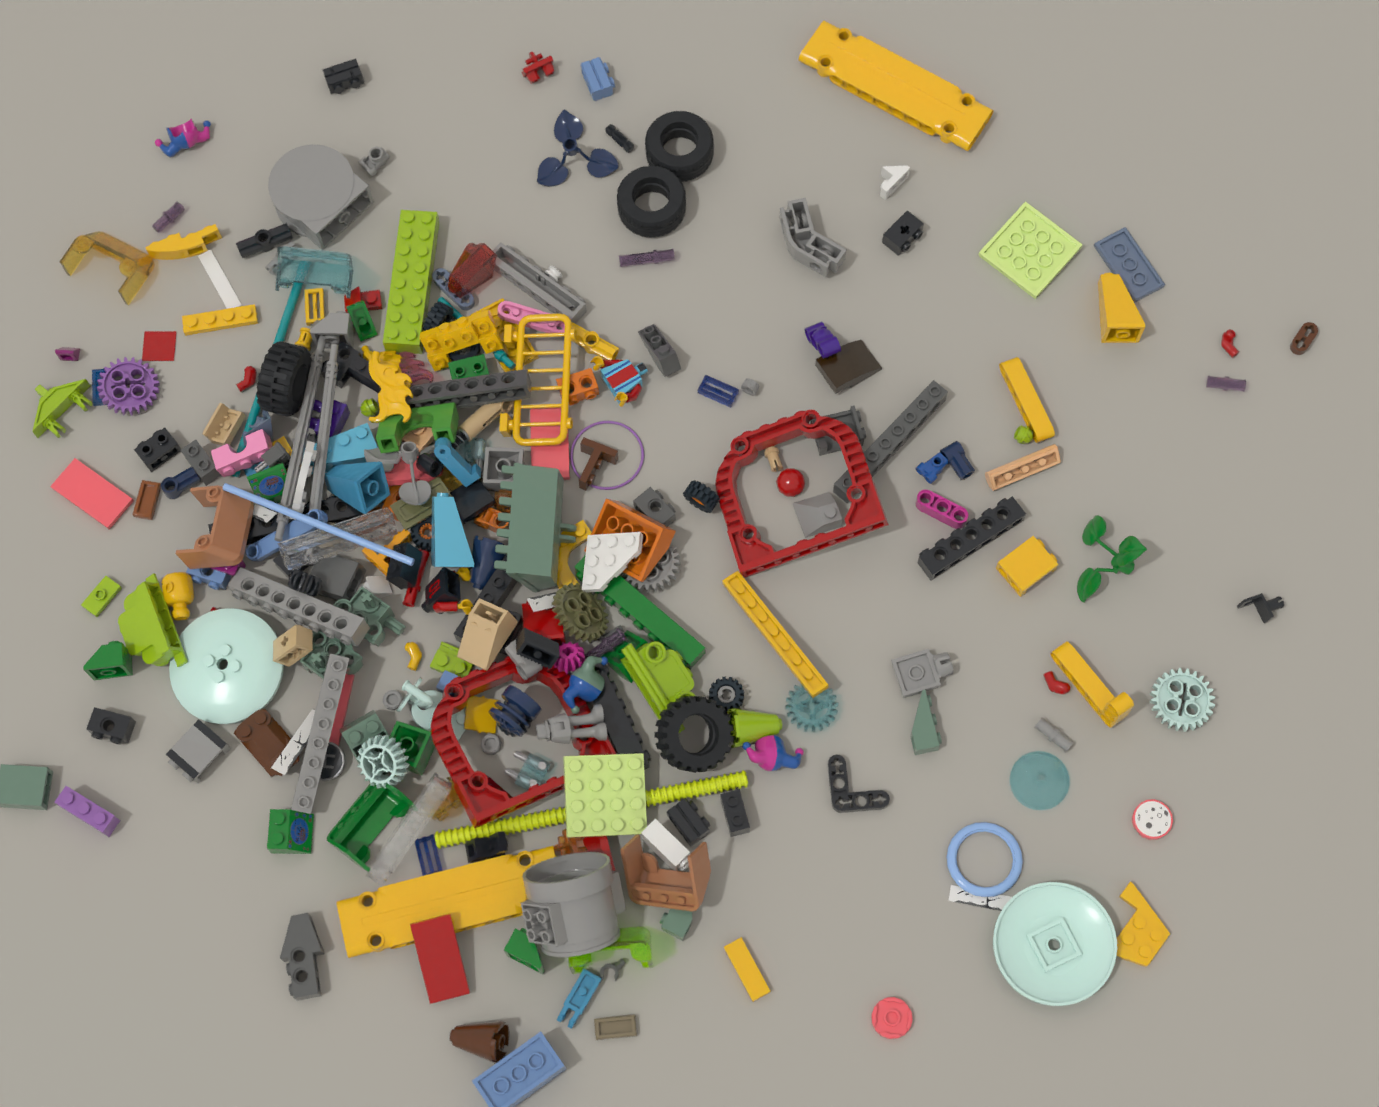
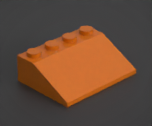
[584,498,676,582]

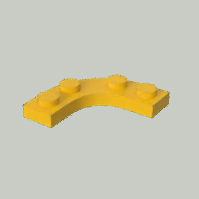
[557,520,592,589]

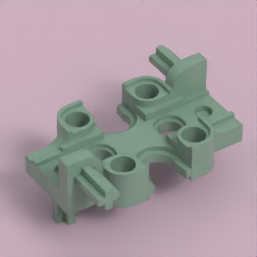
[300,586,406,679]

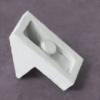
[880,165,910,200]
[356,576,393,599]

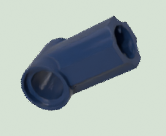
[940,441,975,480]
[161,466,201,499]

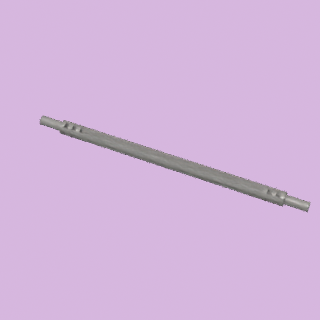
[274,336,326,542]
[304,344,338,564]

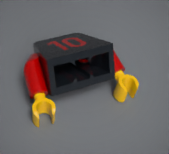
[421,567,473,615]

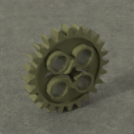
[552,583,609,643]

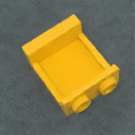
[996,536,1058,597]

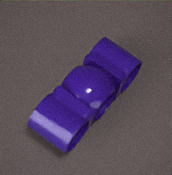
[804,322,841,359]

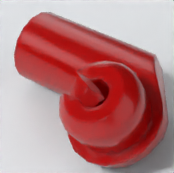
[1221,329,1239,358]
[236,366,257,392]
[1043,671,1070,694]

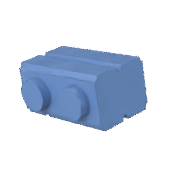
[581,57,615,101]

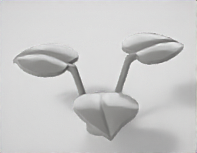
[364,441,446,506]

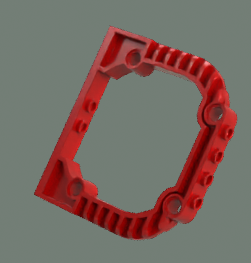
[715,409,889,578]
[431,656,616,829]

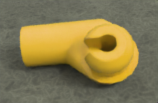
[405,642,422,671]

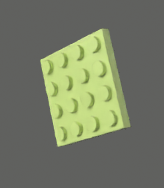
[563,753,647,838]

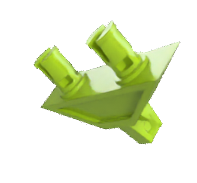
[32,379,93,438]

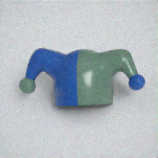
[562,656,608,714]

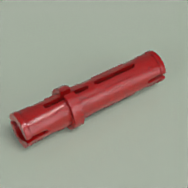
[402,550,430,607]

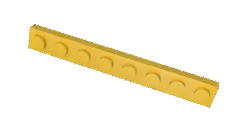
[722,571,829,698]

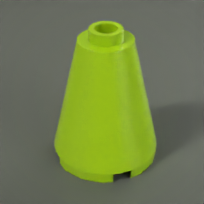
[727,708,782,748]

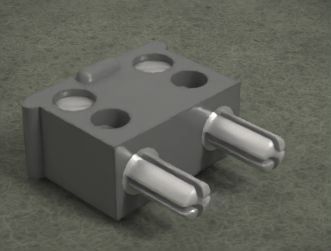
[254,442,291,473]

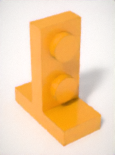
[361,529,412,576]

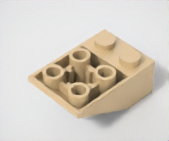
[457,598,518,671]

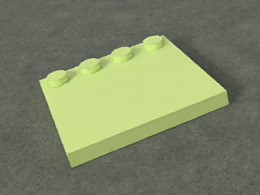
[978,202,1082,299]

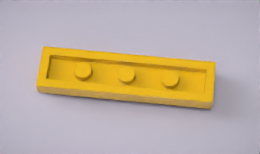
[182,304,258,336]

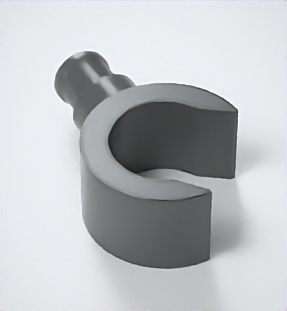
[600,958,626,981]

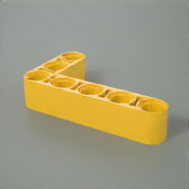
[1050,641,1134,728]

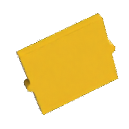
[464,696,498,734]

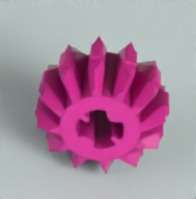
[554,641,585,674]

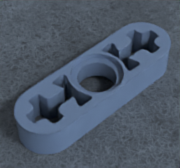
[432,268,475,311]

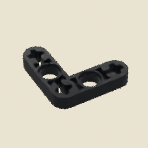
[828,755,890,813]

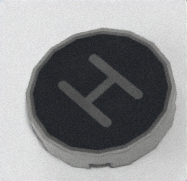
[319,742,346,781]

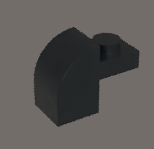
[465,831,508,863]

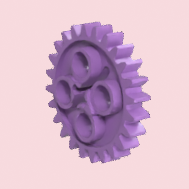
[97,357,160,416]

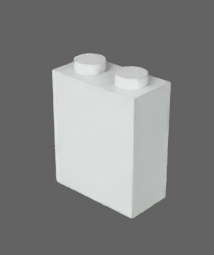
[641,819,690,872]

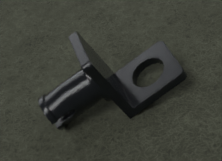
[1237,593,1284,624]

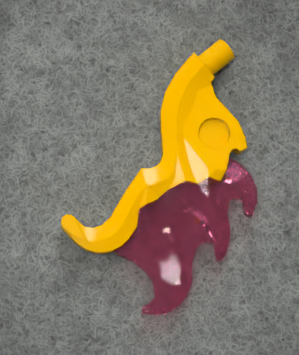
[361,345,434,388]

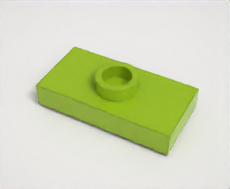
[81,576,122,617]

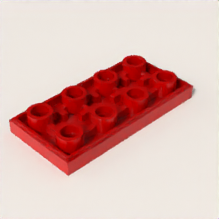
[410,913,470,1004]

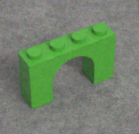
[376,402,459,453]

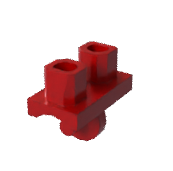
[521,51,555,84]

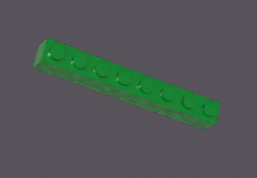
[574,556,706,670]

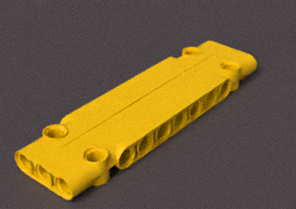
[798,20,994,151]
[337,845,556,958]

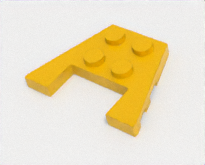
[1117,881,1170,967]

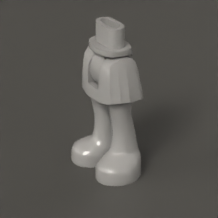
[536,704,607,744]

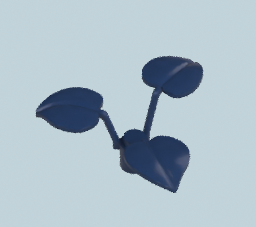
[537,109,619,186]

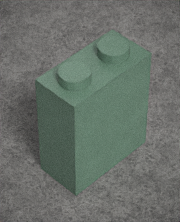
[0,764,53,810]

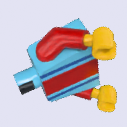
[591,356,648,407]

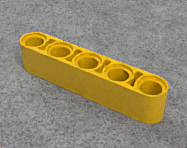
[999,357,1055,443]

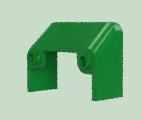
[327,783,420,872]

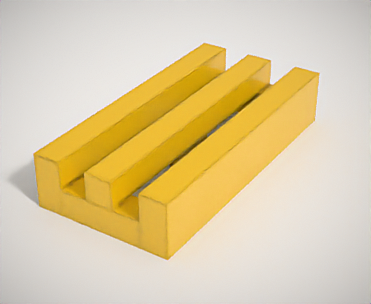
[304,288,325,326]

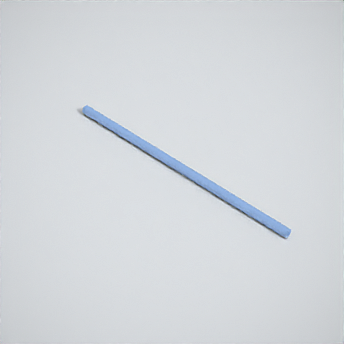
[222,483,415,566]

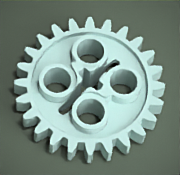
[1150,668,1215,732]

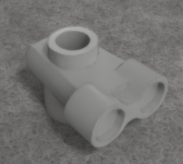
[359,147,390,176]

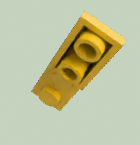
[145,224,222,260]

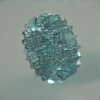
[785,683,838,733]

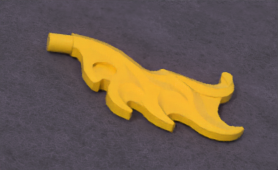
[369,351,413,423]

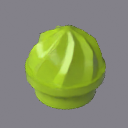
[360,398,380,417]
[1014,425,1033,444]

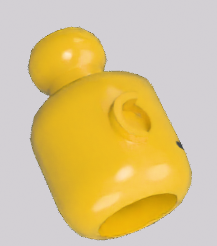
[162,572,194,621]

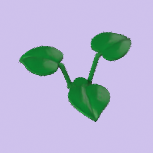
[1077,515,1147,603]

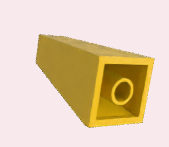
[1098,273,1145,343]

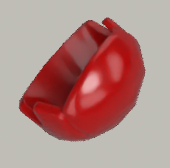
[776,468,805,497]

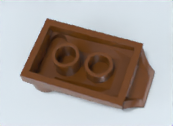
[234,708,302,777]

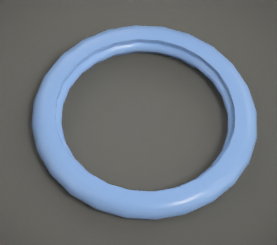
[946,822,1023,897]

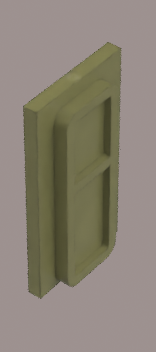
[390,476,452,531]

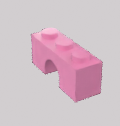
[211,429,273,477]

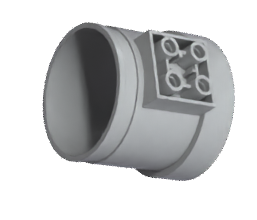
[521,852,626,957]

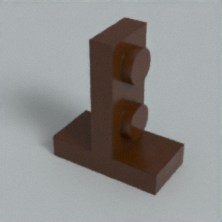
[579,437,618,491]

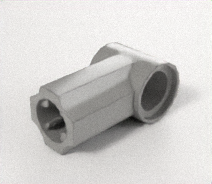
[505,640,542,680]

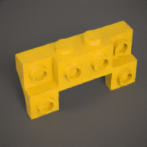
[420,309,503,371]

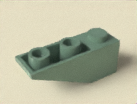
[910,690,942,755]
[660,909,692,941]

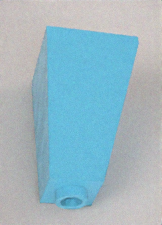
[431,493,474,567]

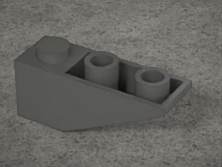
[638,324,681,377]

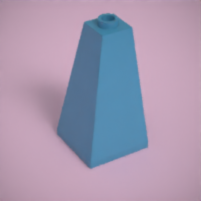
[324,461,391,514]

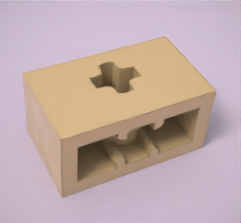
[273,624,313,667]

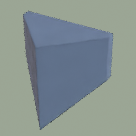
[242,410,274,446]

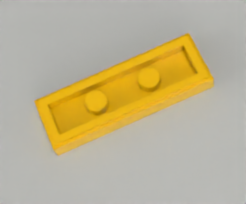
[723,937,771,1002]

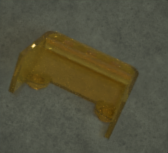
[59,231,155,306]

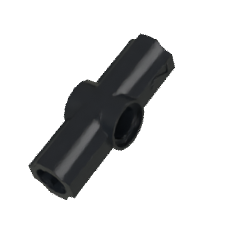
[236,223,293,258]

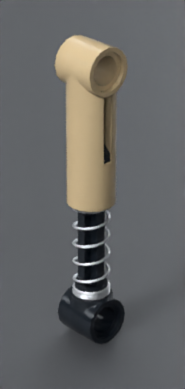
[416,400,514,477]

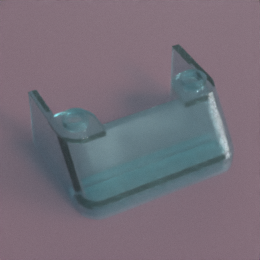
[275,246,353,298]

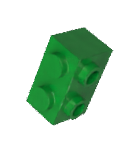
[448,354,489,380]

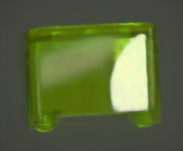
[568,927,653,974]

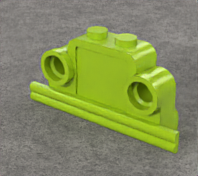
[118,573,188,667]
[621,642,695,733]

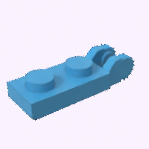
[557,969,602,1029]

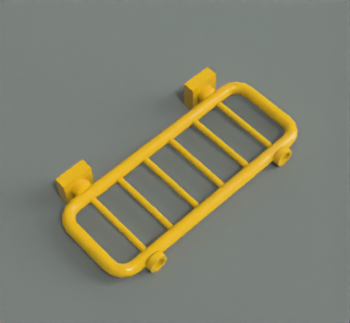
[499,313,577,446]

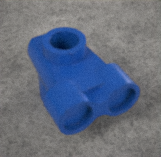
[915,452,948,484]

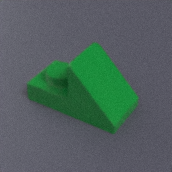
[346,300,378,341]

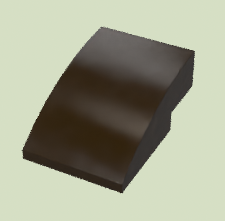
[815,340,882,394]

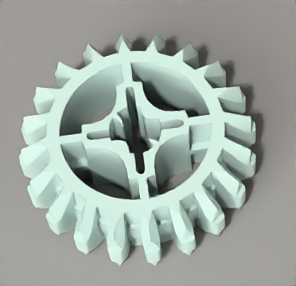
[356,735,410,789]

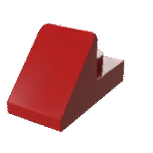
[344,286,382,313]

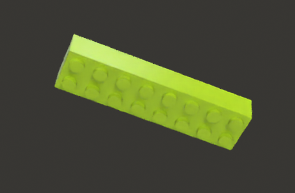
[383,210,440,354]

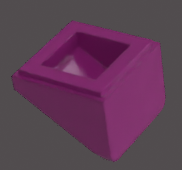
[55,347,80,361]

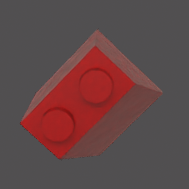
[522,601,566,646]

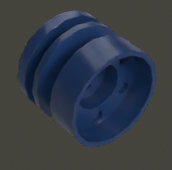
[488,685,542,737]

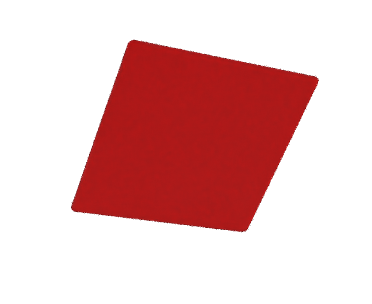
[142,331,177,361]

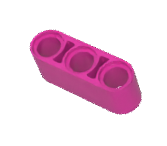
[916,489,968,529]

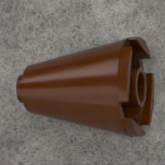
[450,1021,509,1063]

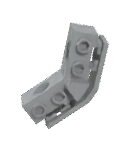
[780,198,847,277]

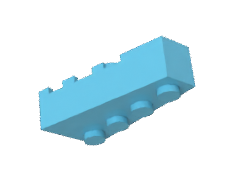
[301,423,378,474]

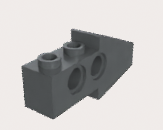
[280,913,324,1001]

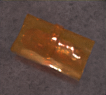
[553,829,588,855]

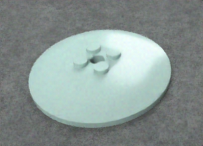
[169,608,284,724]
[993,882,1117,1006]

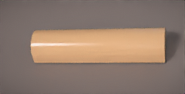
[985,444,1061,491]

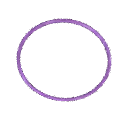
[570,421,644,490]

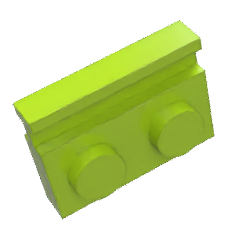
[430,641,474,678]

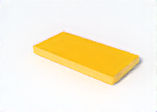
[471,298,538,372]

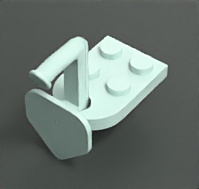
[396,677,466,740]

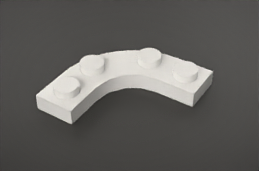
[289,441,317,520]

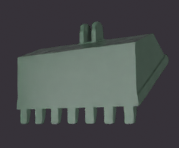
[494,463,577,593]

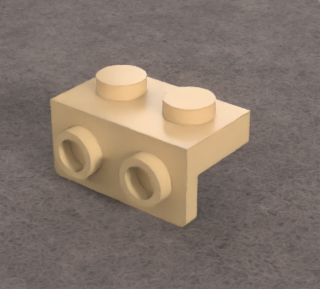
[202,403,246,446]

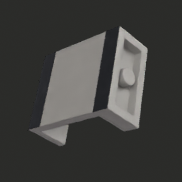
[166,719,231,784]

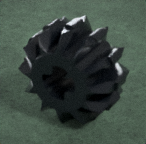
[288,569,322,597]

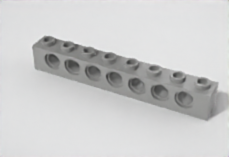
[227,567,370,647]
[291,654,350,814]

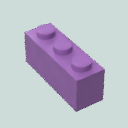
[54,786,121,837]

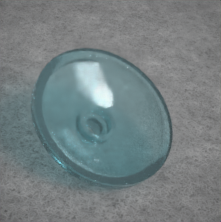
[1009,751,1070,810]

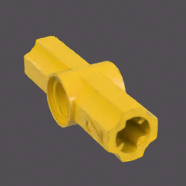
[571,322,619,360]

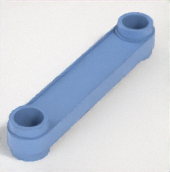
[246,509,328,562]

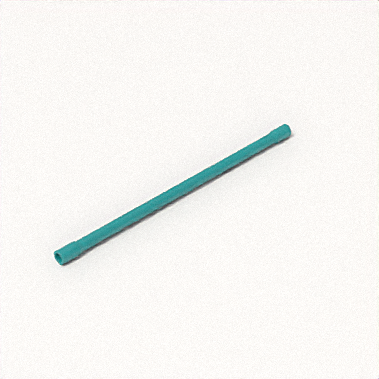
[231,258,311,477]

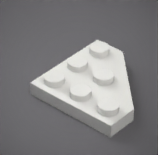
[582,532,643,592]

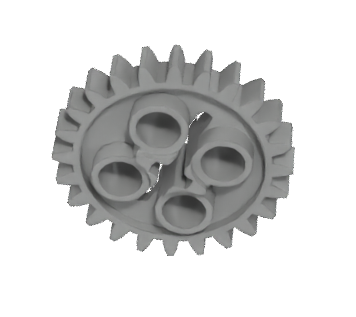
[621,541,681,593]

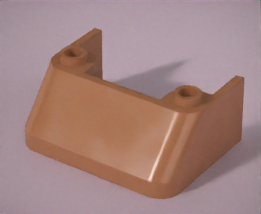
[175,485,254,569]
[620,834,711,911]

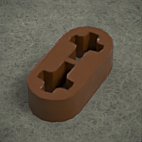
[1290,322,1318,355]

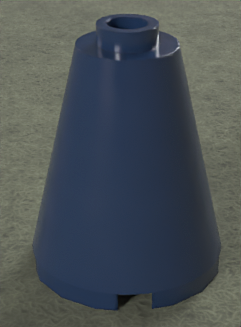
[470,535,506,590]

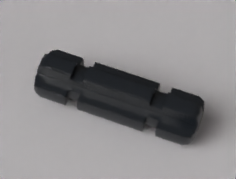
[605,124,634,153]

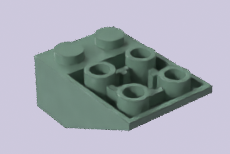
[340,710,390,782]

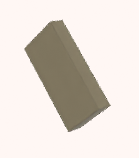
[594,1015,637,1040]

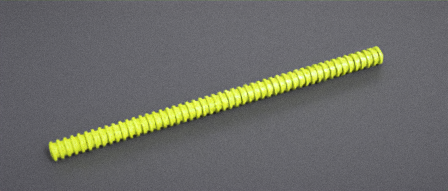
[435,770,748,849]

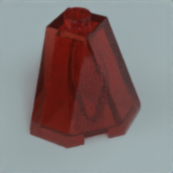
[448,243,497,298]

